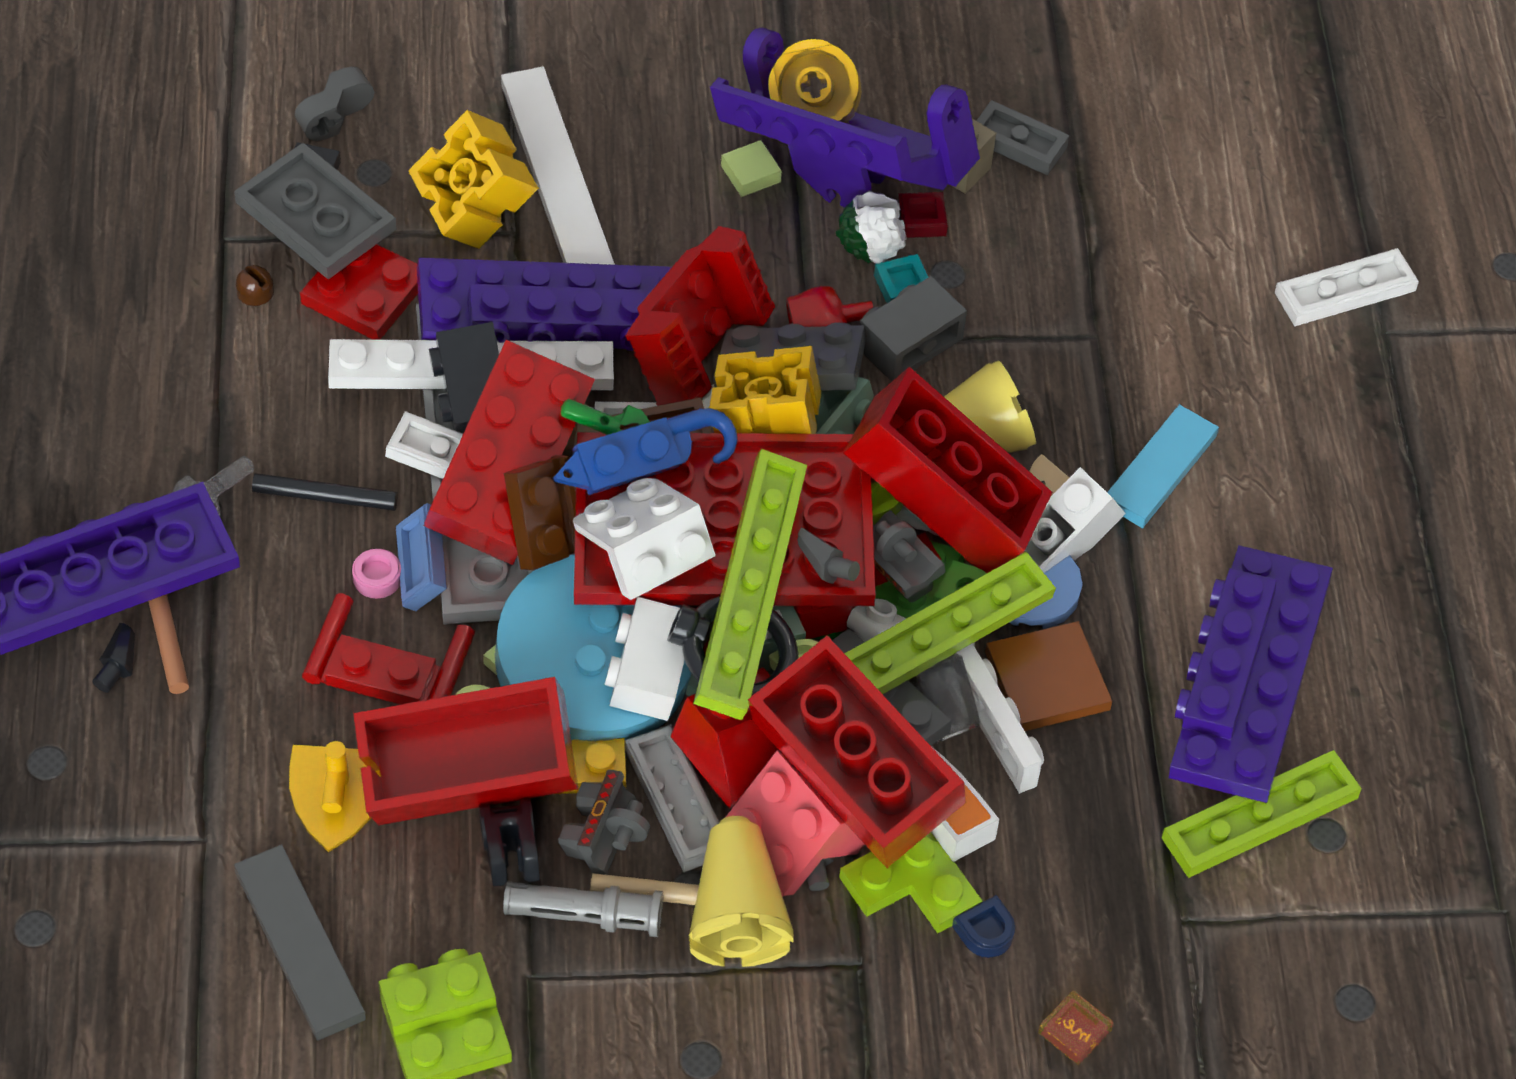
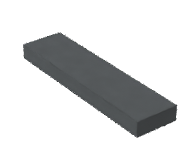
[234,844,366,1041]

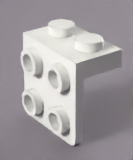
[573,478,716,600]

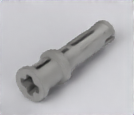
[503,881,663,937]

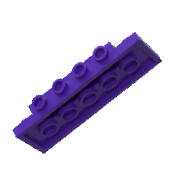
[417,258,672,351]
[0,482,240,655]
[1168,545,1333,803]

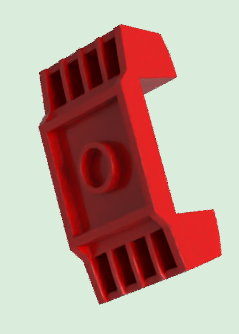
[625,226,775,406]

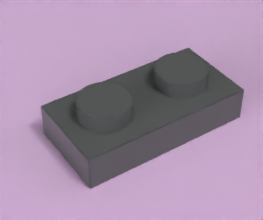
[977,100,1070,176]

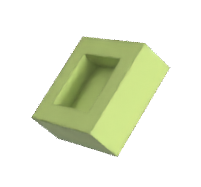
[721,140,782,197]

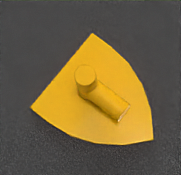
[289,741,381,852]

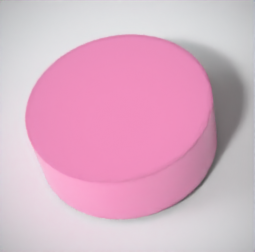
[352,549,401,599]

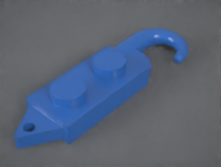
[552,408,738,495]

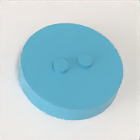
[495,554,692,741]

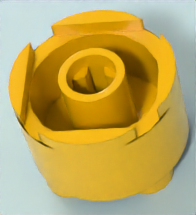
[768,39,861,123]

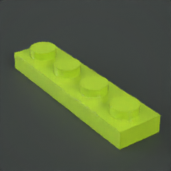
[1162,750,1362,878]

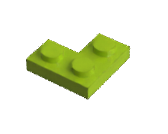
[839,832,982,933]

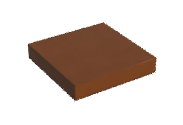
[985,621,1112,731]

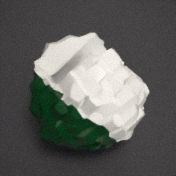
[836,190,906,264]

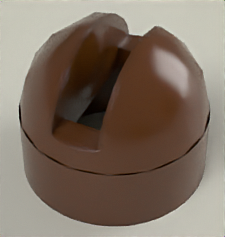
[236,265,274,306]

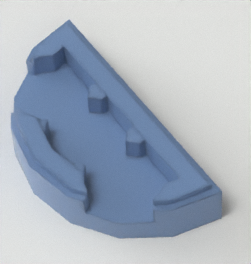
[1009,555,1083,629]

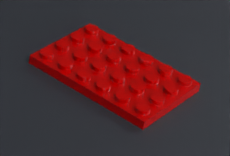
[574,432,876,606]

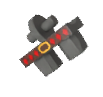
[873,510,946,602]
[559,770,650,875]

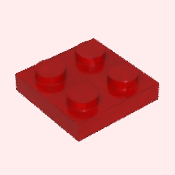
[300,244,418,340]

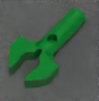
[560,399,650,435]

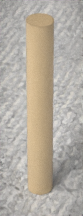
[590,873,699,905]

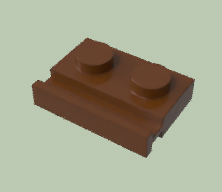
[504,455,576,570]

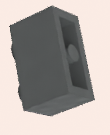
[860,276,967,382]

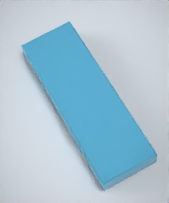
[1107,404,1219,529]

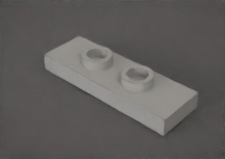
[625,725,719,872]

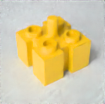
[408,110,539,249]
[709,346,821,434]

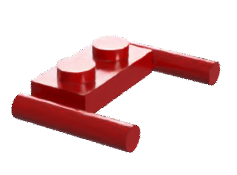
[302,593,475,704]

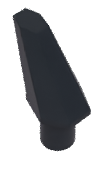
[92,623,135,693]

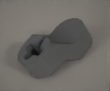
[295,66,374,141]

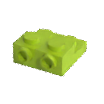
[379,949,512,1079]

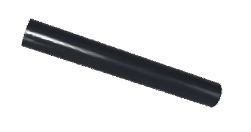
[252,473,398,511]

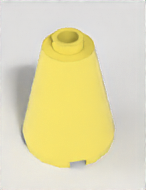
[944,361,1036,453]
[689,816,794,967]

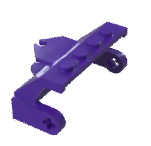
[710,27,980,207]

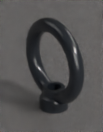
[667,596,799,697]

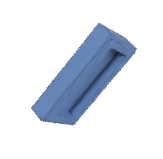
[396,503,447,612]

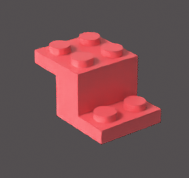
[725,750,865,896]

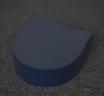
[952,895,1015,958]

